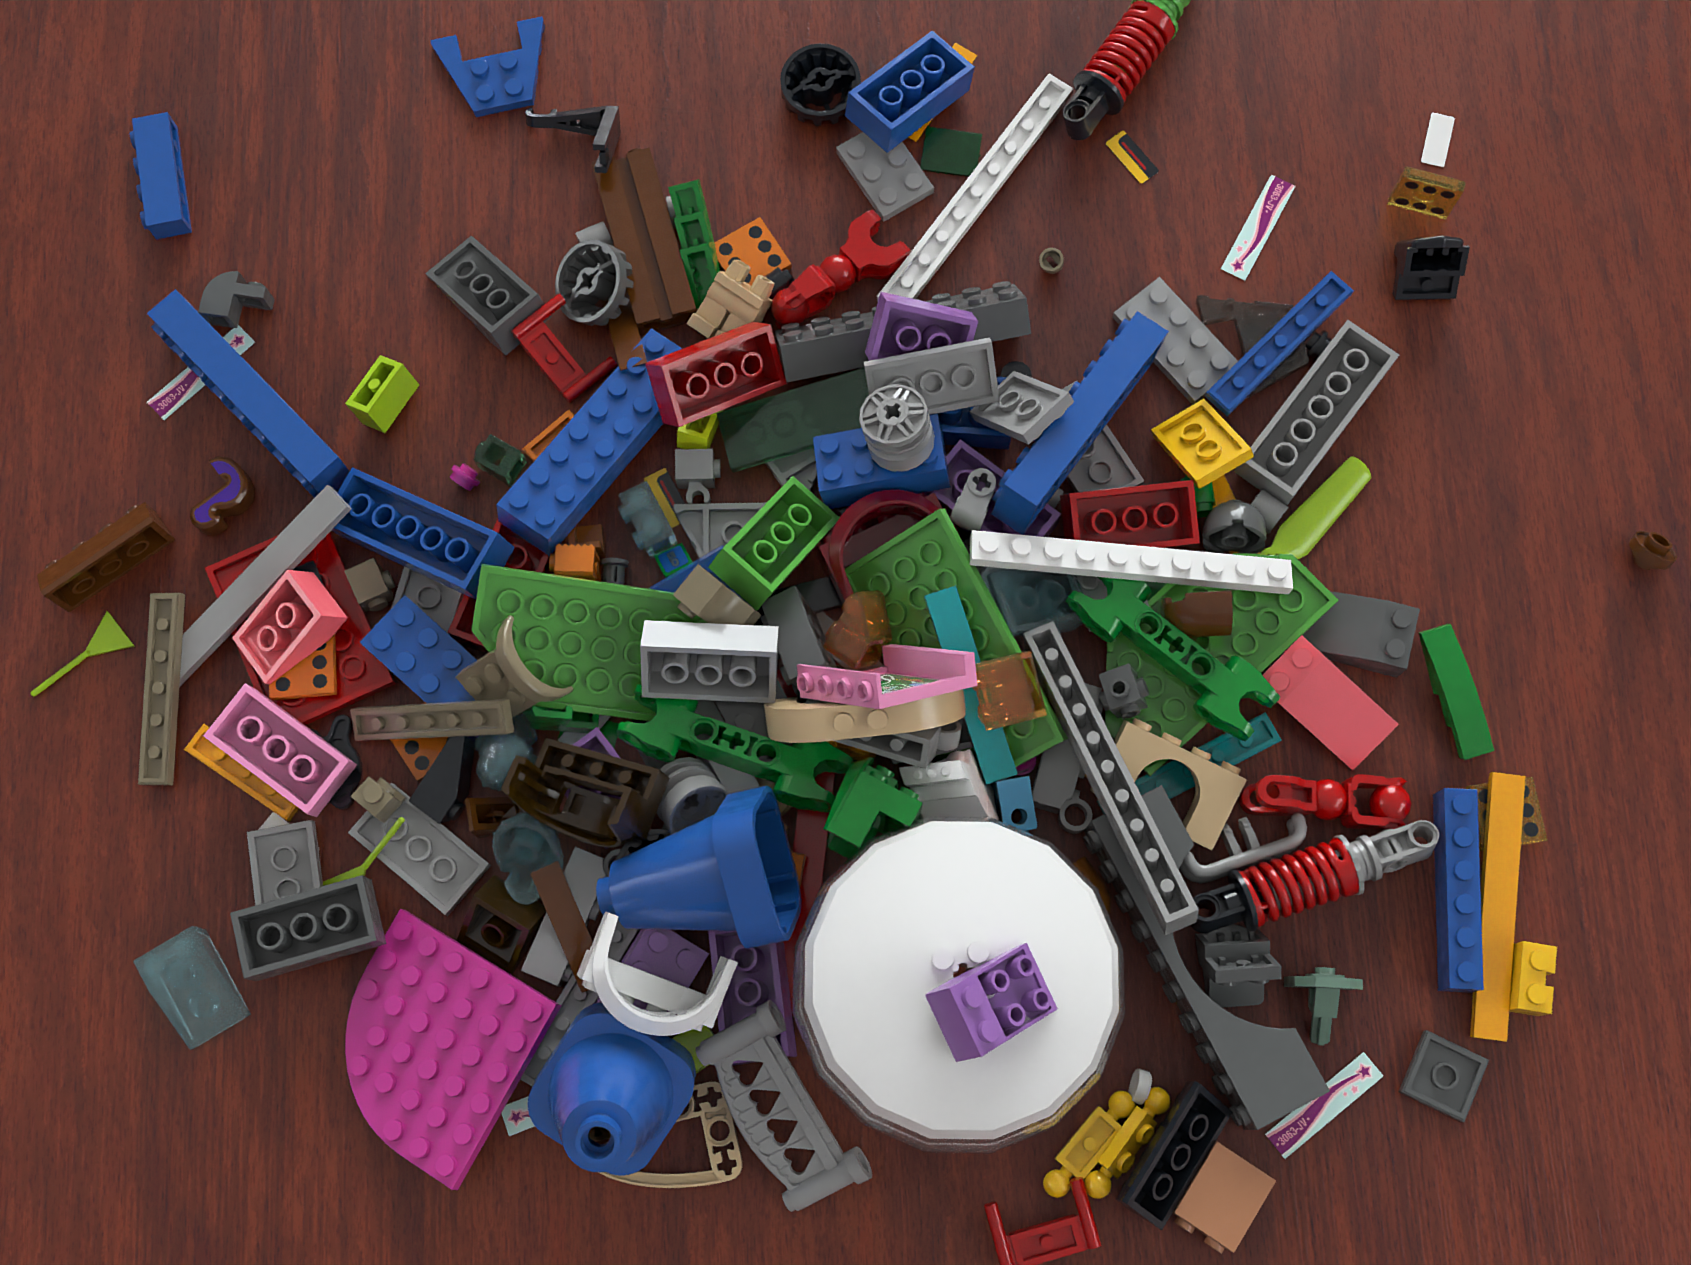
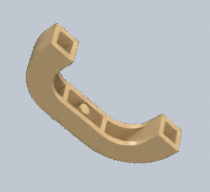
[764,689,966,743]

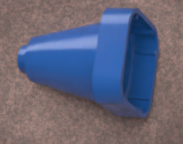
[596,785,801,949]
[528,1002,696,1176]

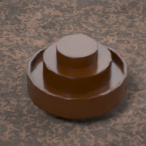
[1629,531,1677,570]

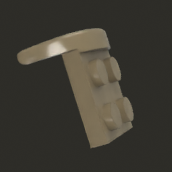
[456,615,574,718]

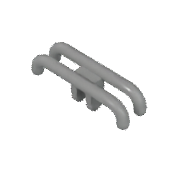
[1179,813,1307,884]

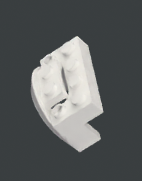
[577,912,738,1036]

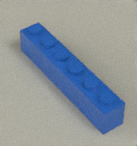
[1433,788,1484,993]

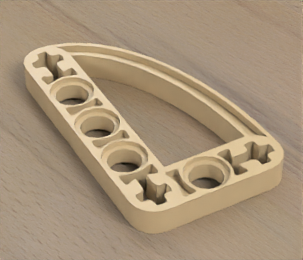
[589,1082,743,1188]

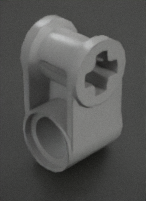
[950,468,996,532]

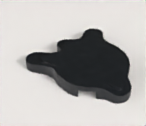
[310,715,363,810]

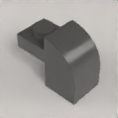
[198,271,275,328]

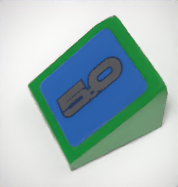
[654,542,692,578]

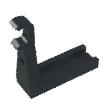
[525,106,621,173]

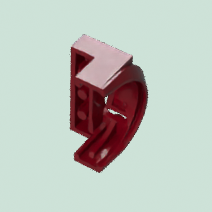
[816,490,942,609]

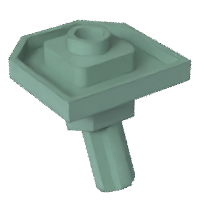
[1284,967,1363,1046]

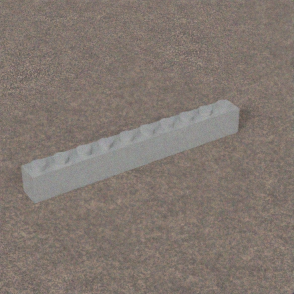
[1023,621,1199,935]

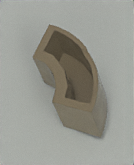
[673,564,761,625]

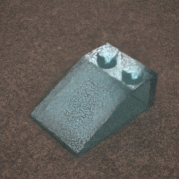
[986,569,1084,636]
[133,926,251,1050]

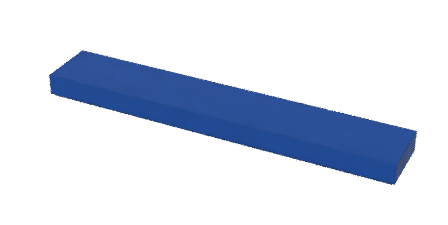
[1205,271,1354,417]

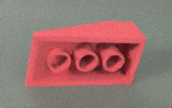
[1263,635,1399,770]

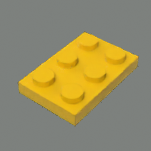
[1151,399,1254,489]

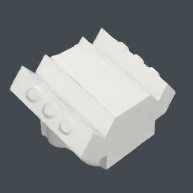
[899,749,1001,826]

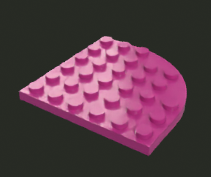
[345,909,561,1190]

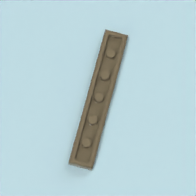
[138,593,185,785]
[350,699,514,741]

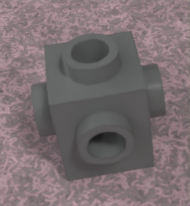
[1099,663,1149,719]

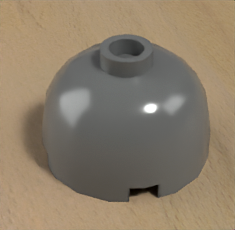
[1202,500,1267,554]

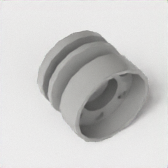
[859,385,935,471]
[656,757,729,834]

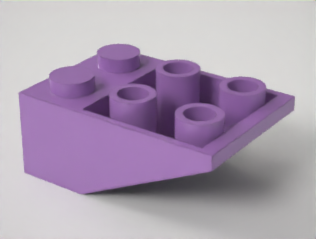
[925,943,1058,1062]

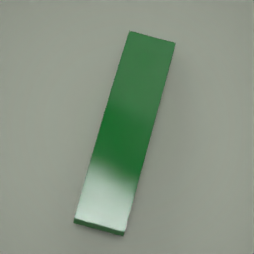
[668,179,720,309]
[1418,624,1495,760]

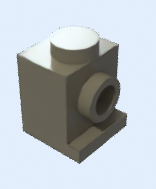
[351,776,406,823]

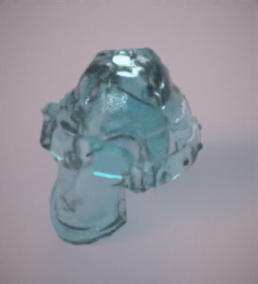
[474,713,538,791]
[492,812,564,905]

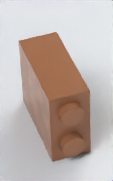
[1172,1141,1276,1254]

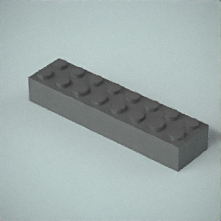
[775,281,1031,382]

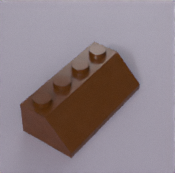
[37,502,175,612]

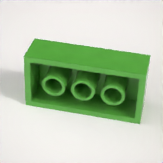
[708,476,840,610]

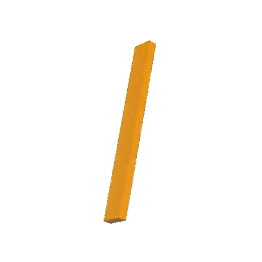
[1470,772,1526,1042]

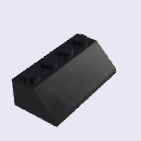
[1116,1081,1233,1230]

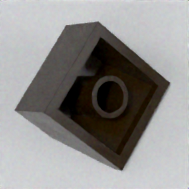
[456,875,546,975]

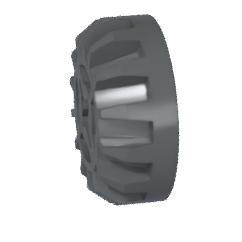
[555,240,634,326]

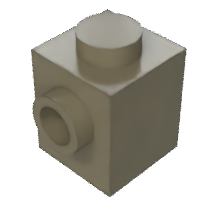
[344,558,396,612]

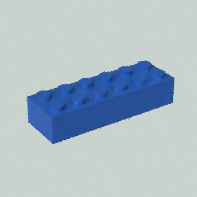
[332,467,515,600]

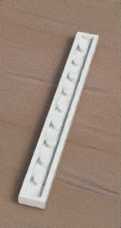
[877,73,1074,302]
[970,530,1293,594]

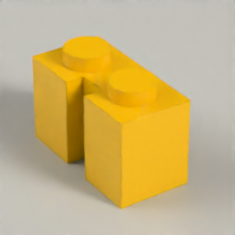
[1509,941,1557,1016]

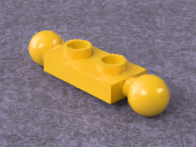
[1084,1087,1170,1199]
[1043,1091,1136,1198]

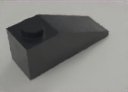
[409,736,476,824]

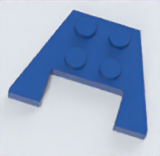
[430,16,545,117]

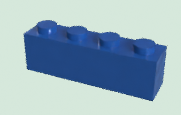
[130,112,192,239]

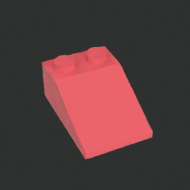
[232,570,348,684]

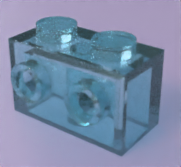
[617,481,678,559]

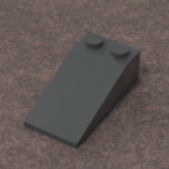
[425,236,552,356]
[1303,591,1420,678]

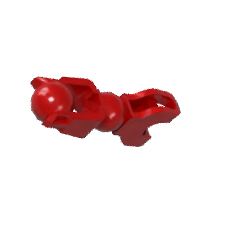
[771,210,911,329]
[1239,774,1412,830]

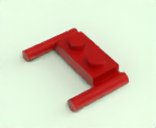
[511,293,618,403]
[984,1177,1101,1265]

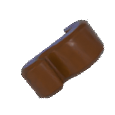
[190,456,255,536]

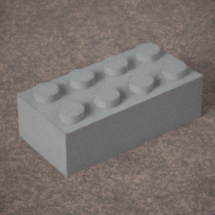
[640,620,779,703]

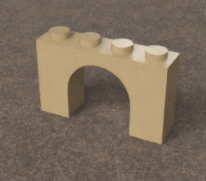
[1090,718,1247,850]

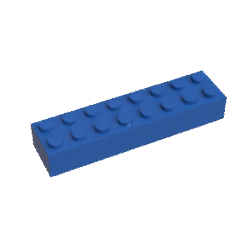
[147,289,350,498]
[991,311,1169,535]
[496,328,682,556]

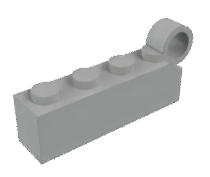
[1032,683,1103,834]
[805,699,962,769]
[521,847,621,987]

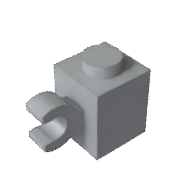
[675,449,721,504]

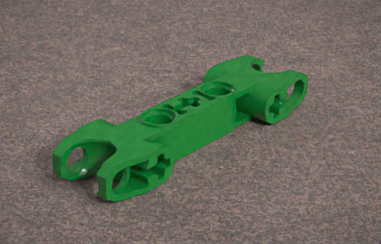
[1065,577,1280,741]
[617,684,853,813]

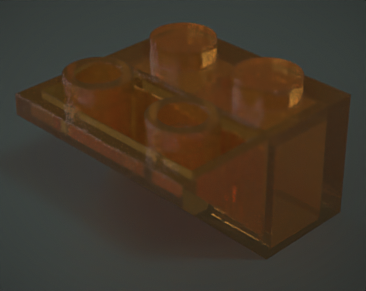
[823,590,892,669]
[972,651,1047,731]

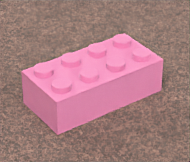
[203,683,357,817]

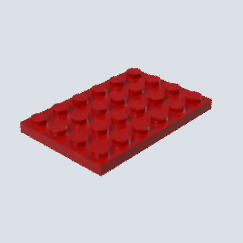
[205,532,396,725]

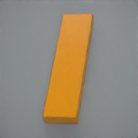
[184,724,299,821]

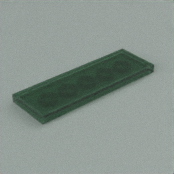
[716,367,869,473]

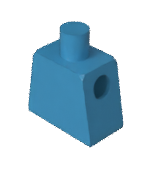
[991,776,1037,838]

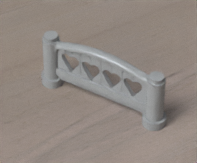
[696,1000,872,1212]

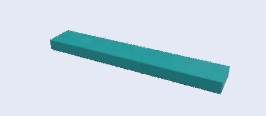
[924,586,1018,785]
[1097,712,1282,814]

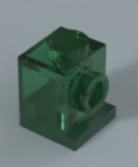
[473,434,527,487]

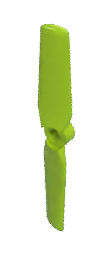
[1260,456,1371,560]

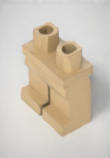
[686,260,775,338]

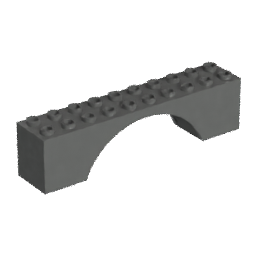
[1083,785,1330,1130]

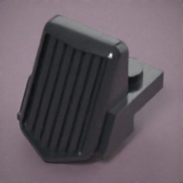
[1392,235,1470,300]

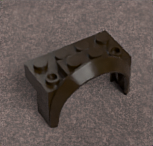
[501,738,670,847]

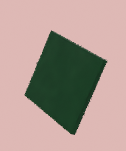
[920,126,982,177]

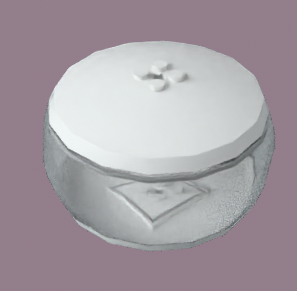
[792,817,1125,1153]

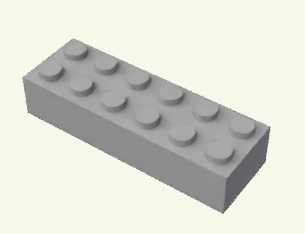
[1234,320,1399,506]

